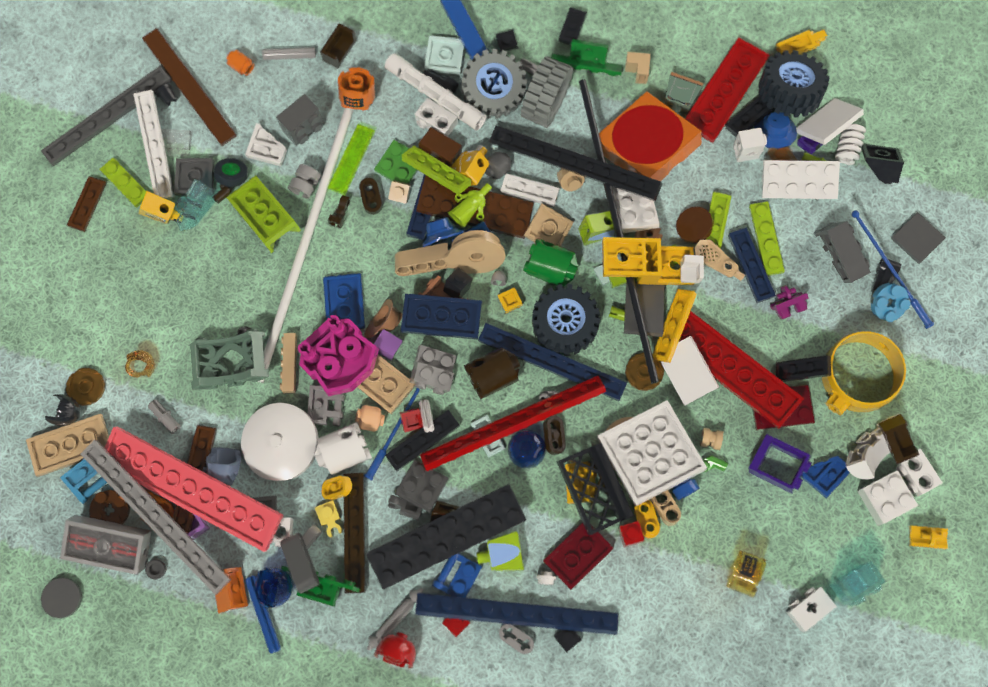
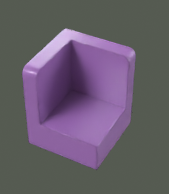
[374,329,402,361]
[188,514,211,540]

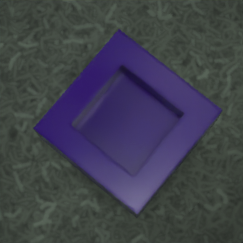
[797,136,823,155]

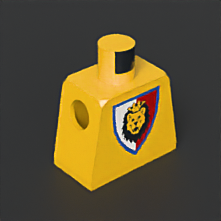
[138,191,184,224]

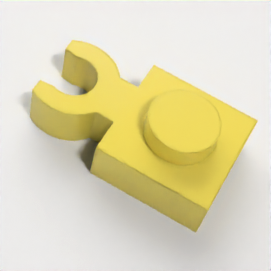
[315,500,342,538]

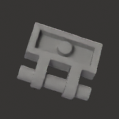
[307,385,345,426]

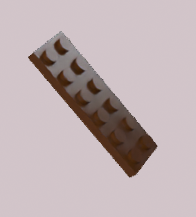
[416,175,534,239]

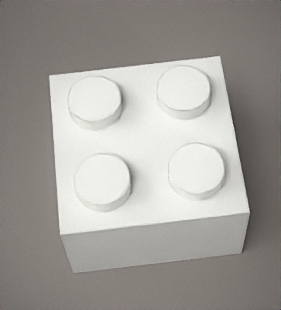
[858,470,918,526]

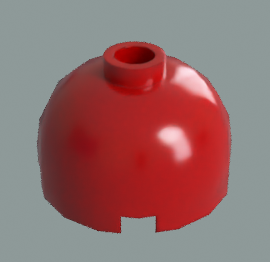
[374,632,416,669]

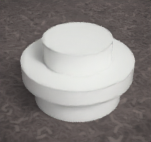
[536,571,556,585]

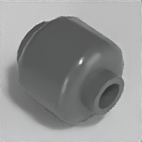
[485,152,512,179]

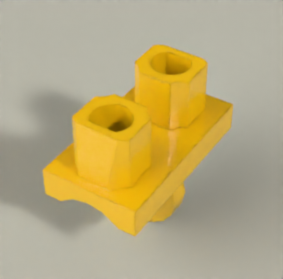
[909,525,948,549]

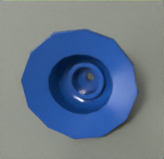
[754,112,797,149]
[422,217,464,247]

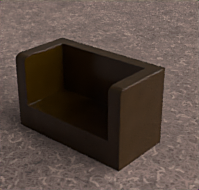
[320,23,357,69]
[878,414,919,464]

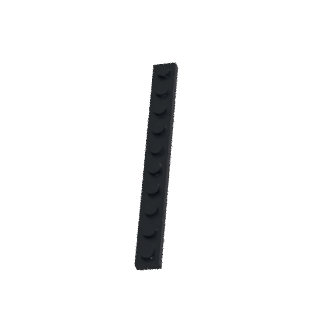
[489,125,663,201]

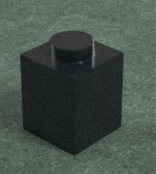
[443,267,473,299]

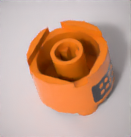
[338,67,375,110]

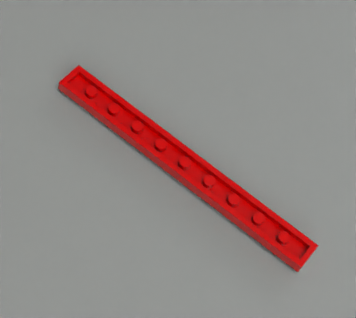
[420,376,606,471]

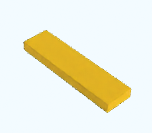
[652,289,697,363]

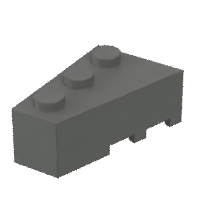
[814,221,871,283]

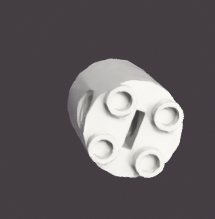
[314,422,372,475]

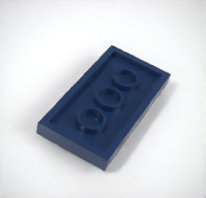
[401,294,482,340]

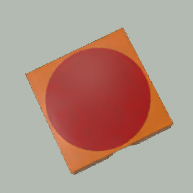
[599,91,702,181]

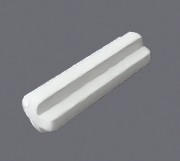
[419,399,434,433]

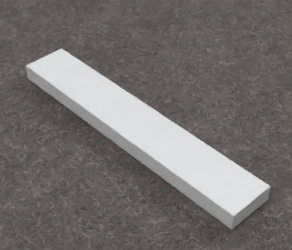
[134,90,175,199]

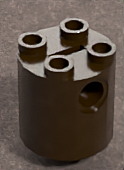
[464,347,521,400]

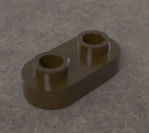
[359,178,382,215]
[543,415,566,455]

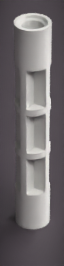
[385,53,487,131]

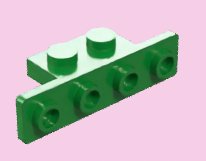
[551,39,623,76]
[281,565,360,607]

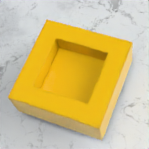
[497,287,523,313]

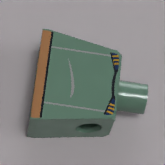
[664,72,704,114]

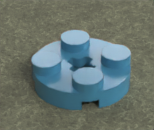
[871,283,911,322]

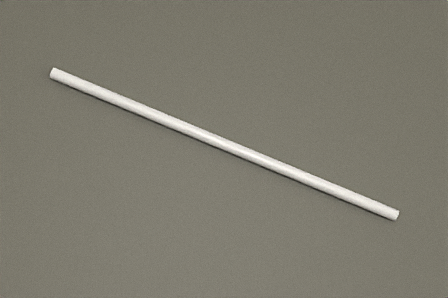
[257,108,354,383]

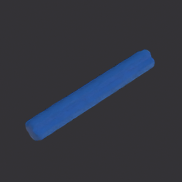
[245,575,281,653]

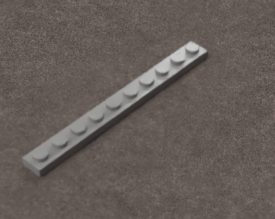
[81,440,231,595]

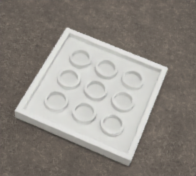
[598,400,707,506]

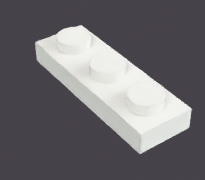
[501,174,559,207]

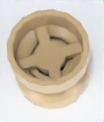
[700,427,724,450]

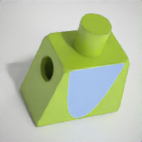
[578,211,615,246]
[476,531,524,571]

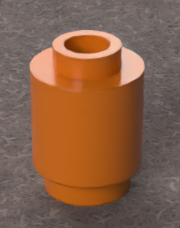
[227,50,254,76]

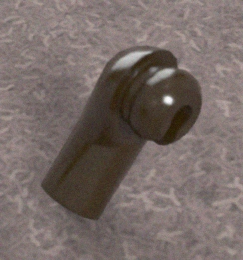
[212,184,233,204]

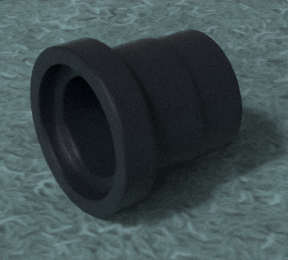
[155,83,178,106]

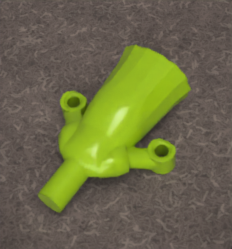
[448,183,492,228]

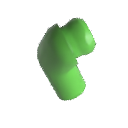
[702,456,728,472]

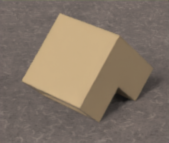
[625,52,650,84]

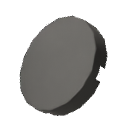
[41,578,82,618]

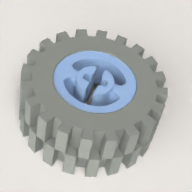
[462,49,527,119]
[521,56,573,128]

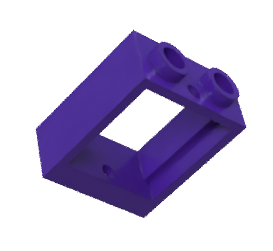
[749,434,812,494]

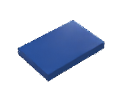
[323,273,365,329]

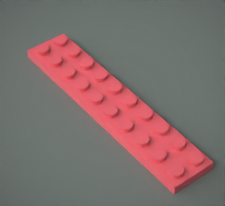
[105,426,283,552]

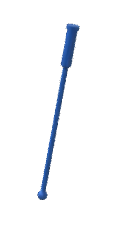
[852,210,934,329]
[364,388,420,481]

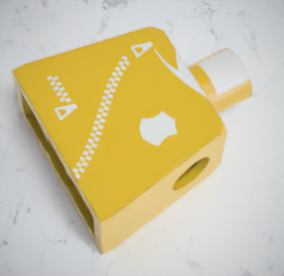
[451,145,489,185]

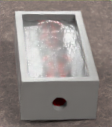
[60,515,152,575]

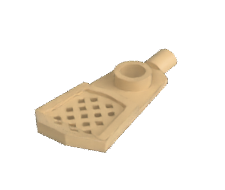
[694,240,745,281]

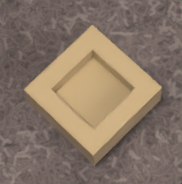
[388,180,411,204]

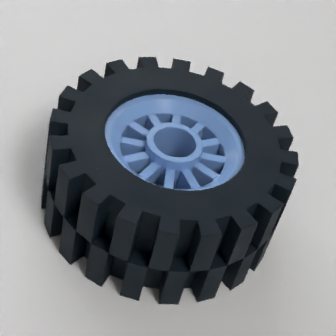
[758,50,830,117]
[532,284,600,356]

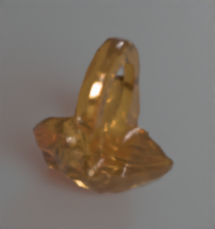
[125,350,155,378]

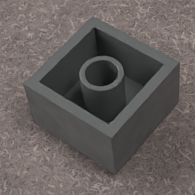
[276,94,324,146]

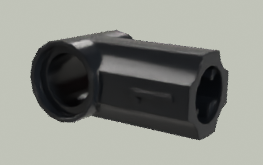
[423,69,459,94]
[871,258,902,293]

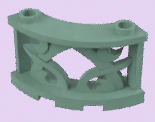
[189,329,269,390]

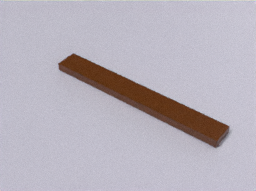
[142,28,237,146]

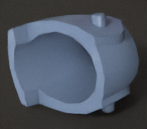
[203,447,241,486]

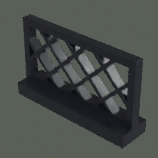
[557,443,634,536]

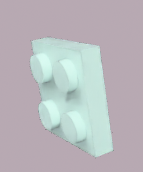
[424,36,464,75]

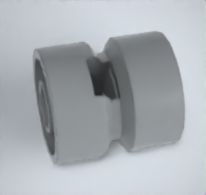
[288,164,321,199]

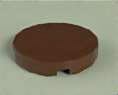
[676,207,714,243]

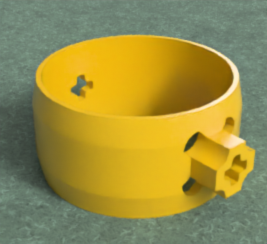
[821,331,906,416]

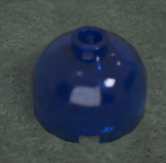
[507,429,546,469]
[255,567,293,608]

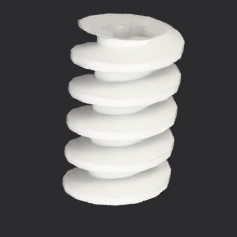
[835,124,866,165]

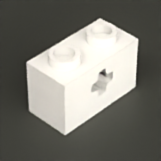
[733,128,767,162]
[786,587,837,632]

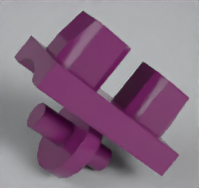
[770,285,809,319]

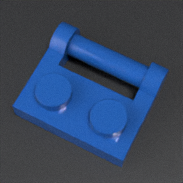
[432,554,482,598]

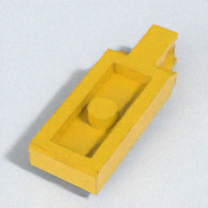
[775,30,827,55]

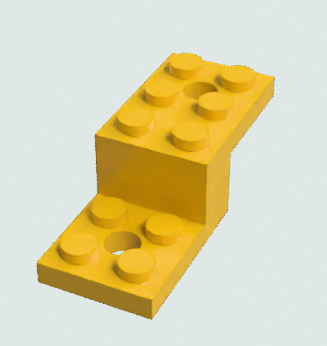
[602,237,695,285]

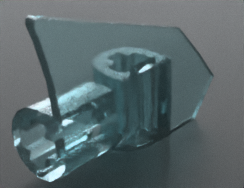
[176,179,220,232]

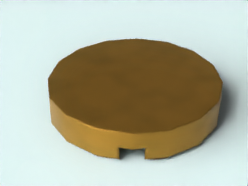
[625,353,664,391]
[66,368,105,406]

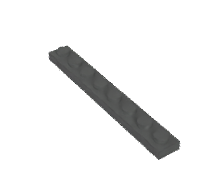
[41,66,172,167]

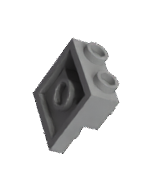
[410,345,456,395]

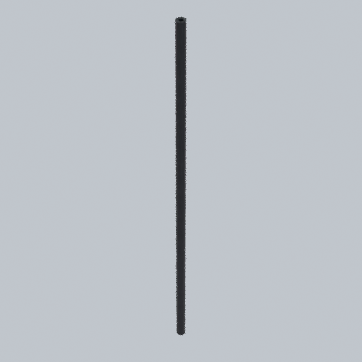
[579,79,659,384]

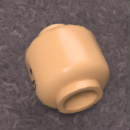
[355,405,385,432]

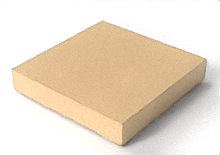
[523,203,574,247]

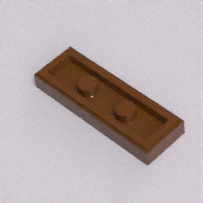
[67,176,107,232]

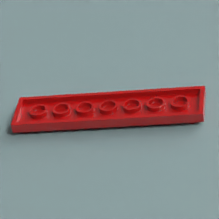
[663,311,804,429]

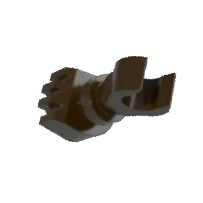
[328,195,350,228]

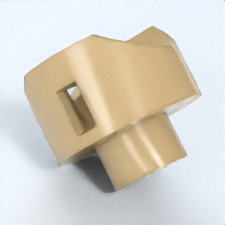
[557,169,585,192]

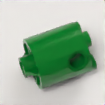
[523,239,579,287]

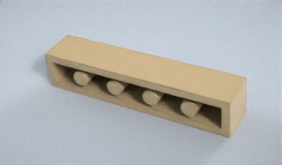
[280,333,297,394]

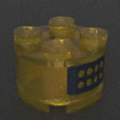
[726,550,767,598]

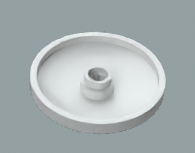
[241,403,318,481]

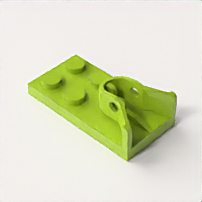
[227,175,301,253]

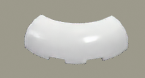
[846,414,899,480]

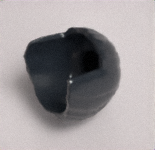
[45,394,80,426]

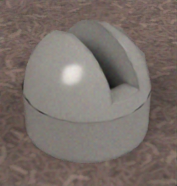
[491,271,507,286]

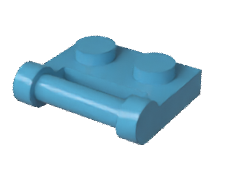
[60,459,107,504]

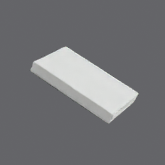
[796,98,864,145]
[660,336,719,406]

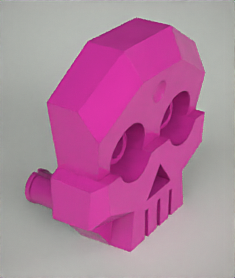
[298,315,379,396]

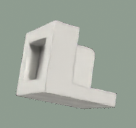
[680,255,704,284]

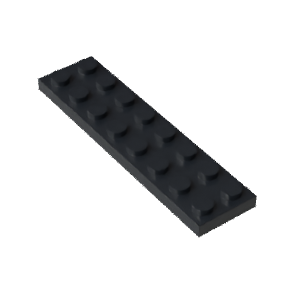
[366,483,527,590]

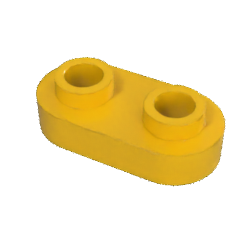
[321,476,352,500]
[634,500,660,539]

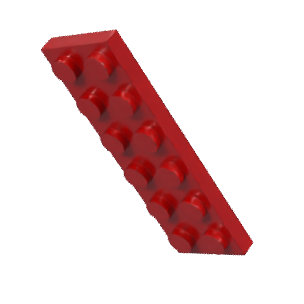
[685,37,770,143]

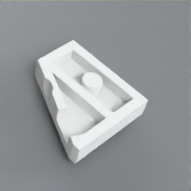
[245,123,287,166]

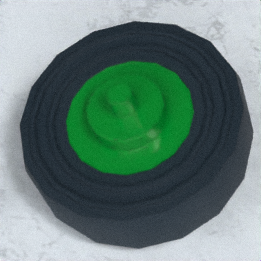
[214,158,248,187]

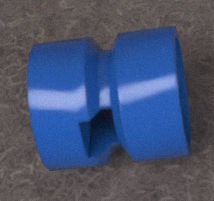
[672,479,700,501]

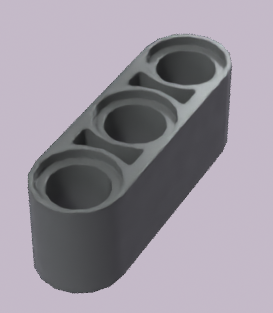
[280,532,320,594]

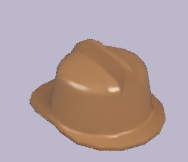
[364,299,403,339]

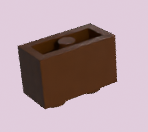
[418,127,462,167]

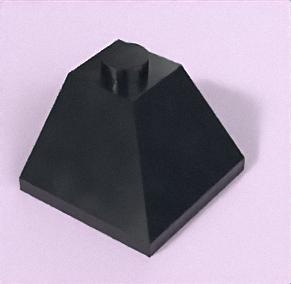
[861,144,904,184]

